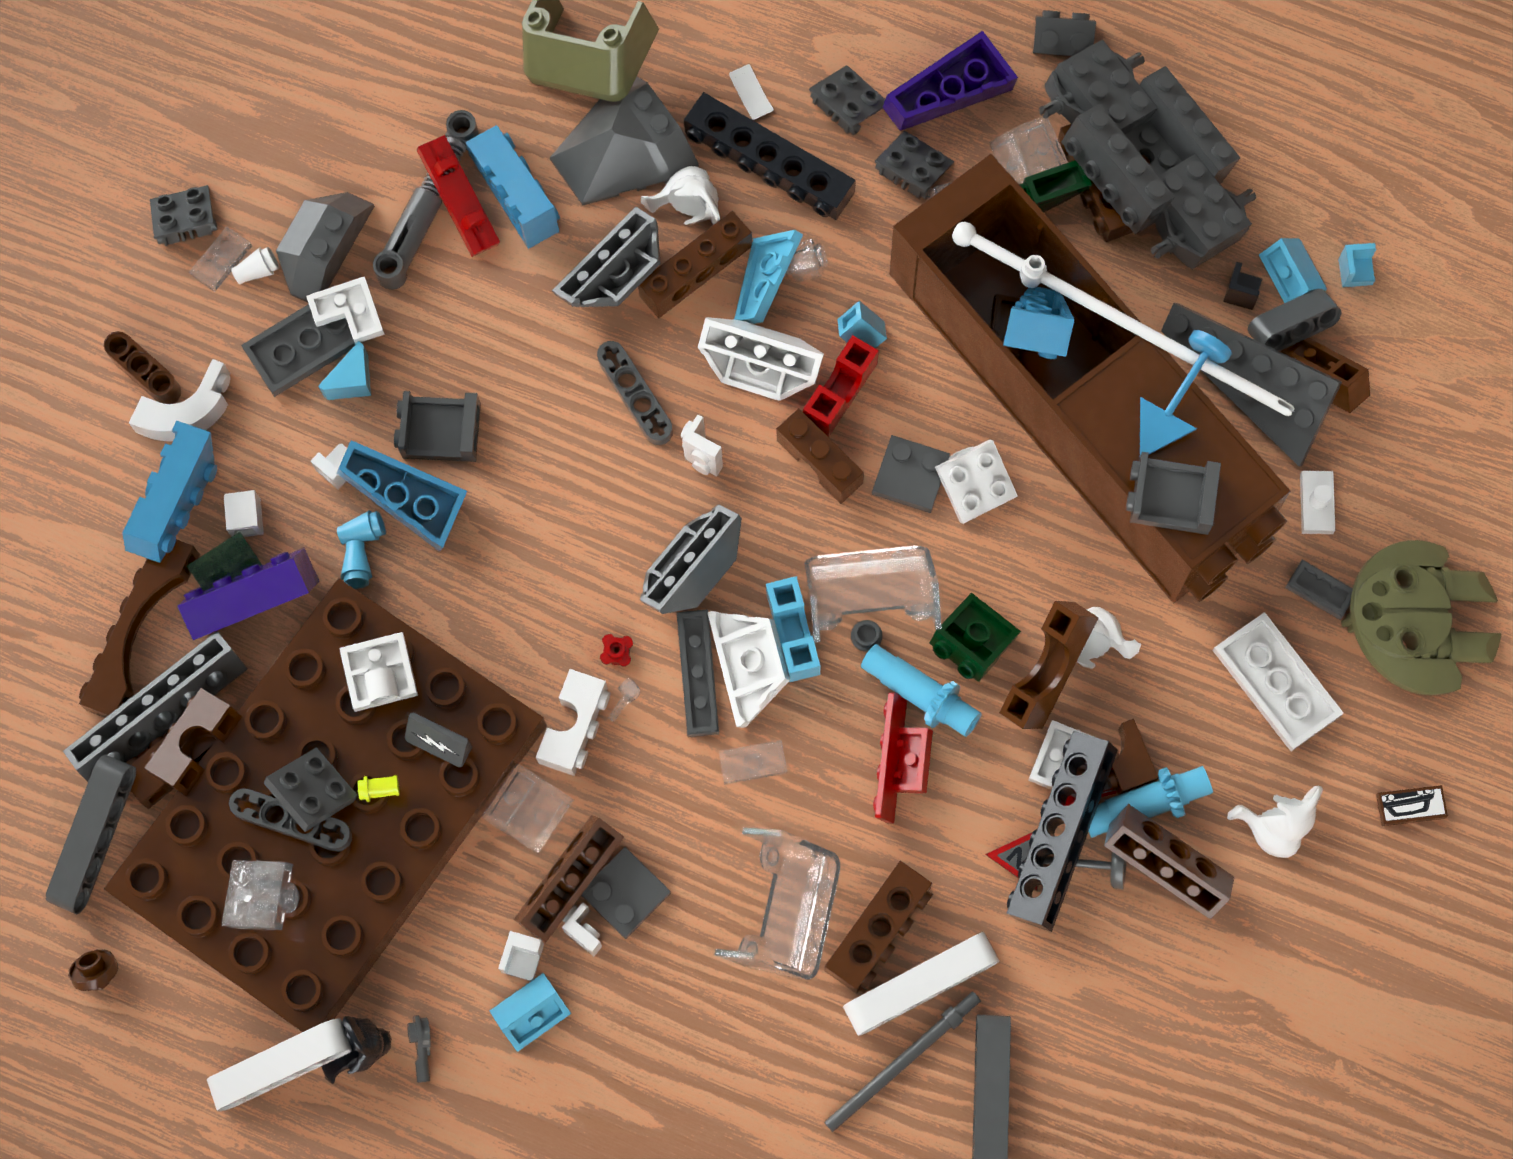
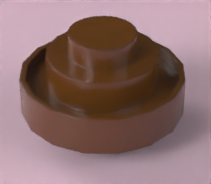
[68,949,118,991]

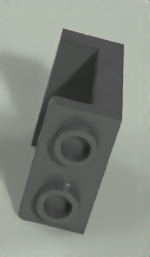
[394,391,481,462]
[1126,452,1221,535]

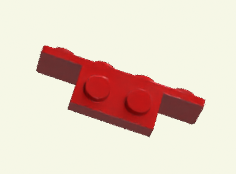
[873,692,933,824]

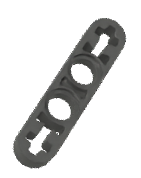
[597,341,673,445]
[229,788,352,851]

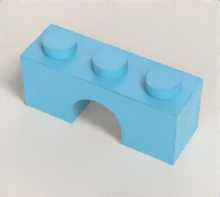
[766,576,821,682]

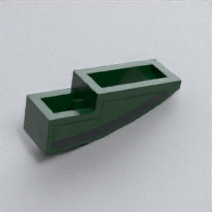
[1019,160,1092,212]

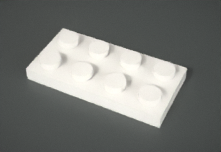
[1212,612,1343,752]

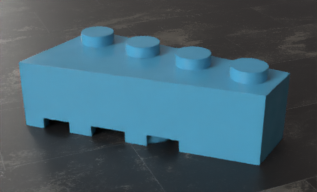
[1003,287,1074,359]
[122,420,217,563]
[336,440,467,552]

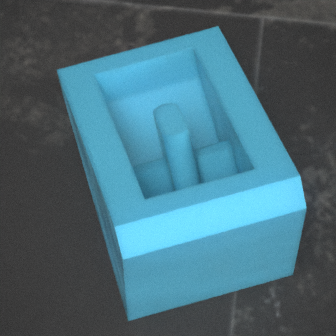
[318,341,371,400]

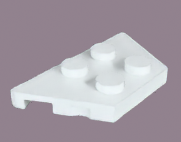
[707,611,790,728]

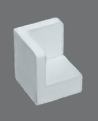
[311,444,347,490]
[224,490,264,538]
[498,931,544,981]

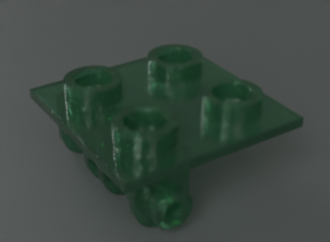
[187,531,262,591]

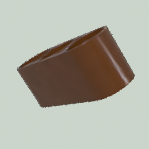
[104,331,181,404]

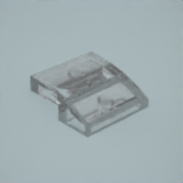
[990,117,1068,184]
[482,764,574,854]

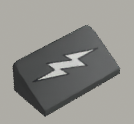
[405,712,472,767]

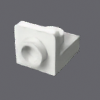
[562,903,602,957]

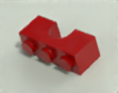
[803,335,879,437]

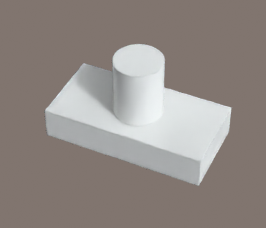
[1300,471,1335,534]

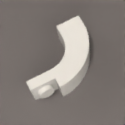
[129,359,230,441]

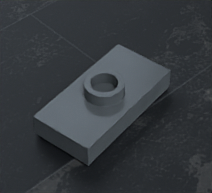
[1285,559,1353,620]

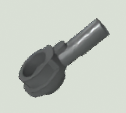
[407,1015,431,1083]

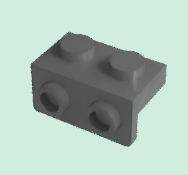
[1033,10,1096,56]

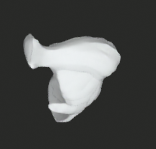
[641,166,721,225]
[1077,607,1142,669]
[1227,786,1323,858]

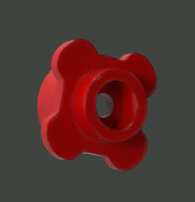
[600,634,633,667]

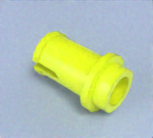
[357,775,400,802]

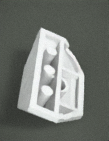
[698,317,824,401]

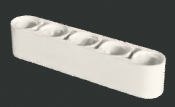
[843,932,999,1036]
[207,1018,352,1111]

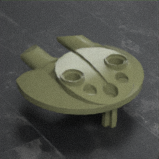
[1341,540,1501,696]

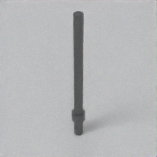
[824,991,981,1132]

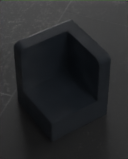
[1223,261,1262,310]

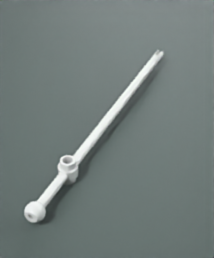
[952,222,1294,416]

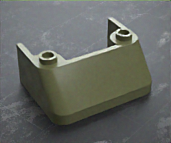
[522,0,659,102]

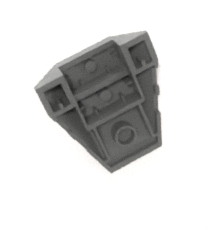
[550,76,699,206]

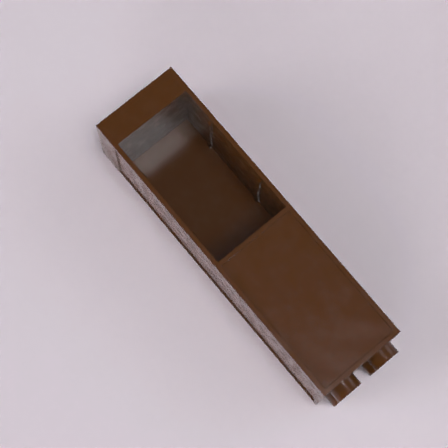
[889,154,1291,604]

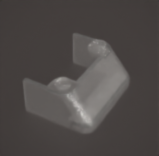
[805,546,942,642]
[714,827,840,980]

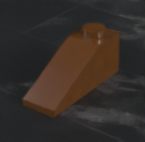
[1279,338,1370,413]

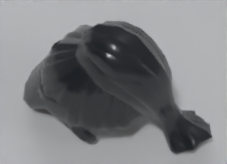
[321,1016,392,1084]

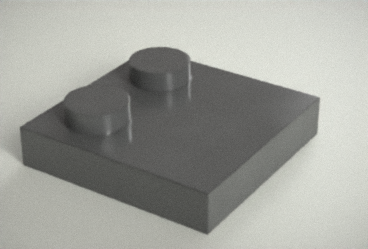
[872,435,950,513]
[581,847,671,939]

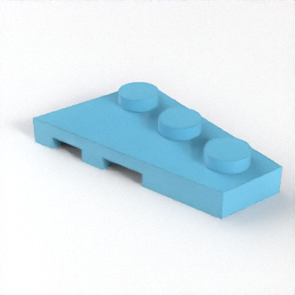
[734,230,803,324]

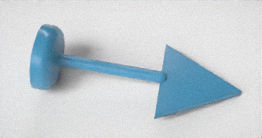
[1140,330,1232,455]

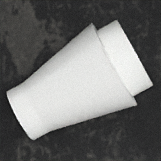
[231,247,279,284]

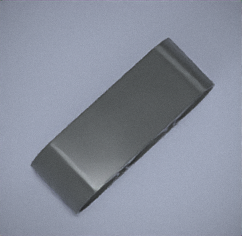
[1248,289,1342,351]

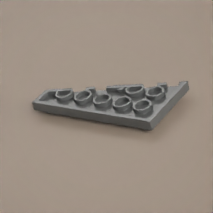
[1161,303,1342,467]

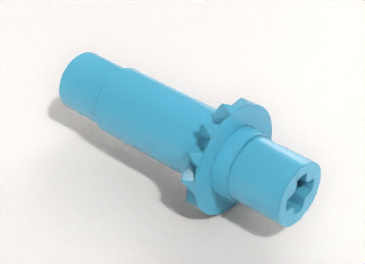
[861,644,982,737]
[1088,766,1213,838]

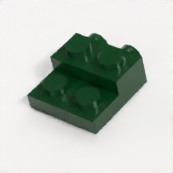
[929,593,1021,682]

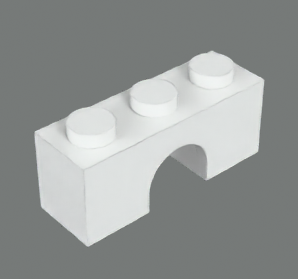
[536,669,611,776]

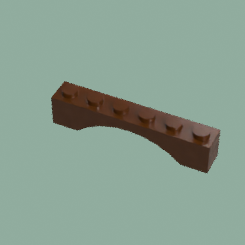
[79,539,200,718]

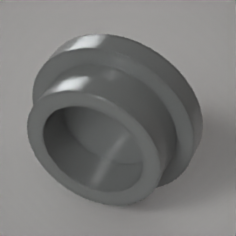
[851,620,882,652]

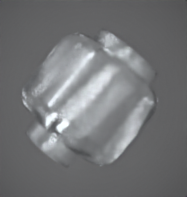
[785,238,828,282]

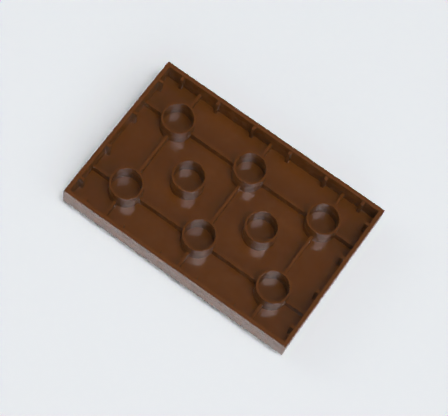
[104,578,547,1032]

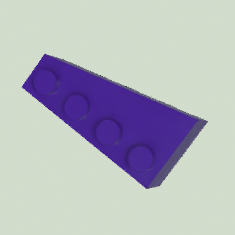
[883,31,1018,131]
[177,547,319,640]

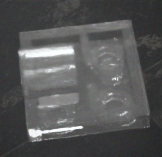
[221,860,299,930]

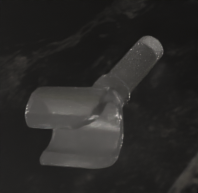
[608,678,640,722]

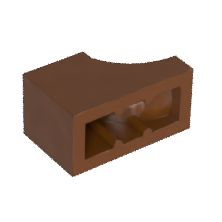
[1107,719,1159,795]

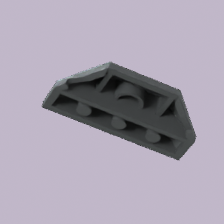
[276,192,375,303]
[552,207,661,307]
[640,505,742,614]

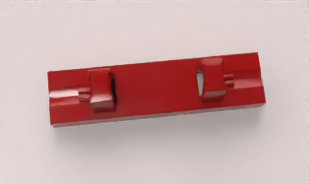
[417,135,500,257]

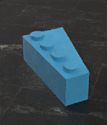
[465,125,560,249]

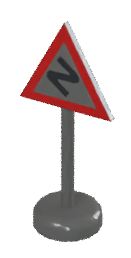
[985,832,1126,892]

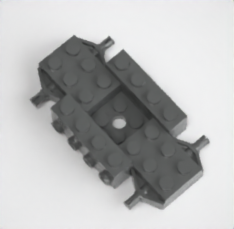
[1039,39,1256,270]

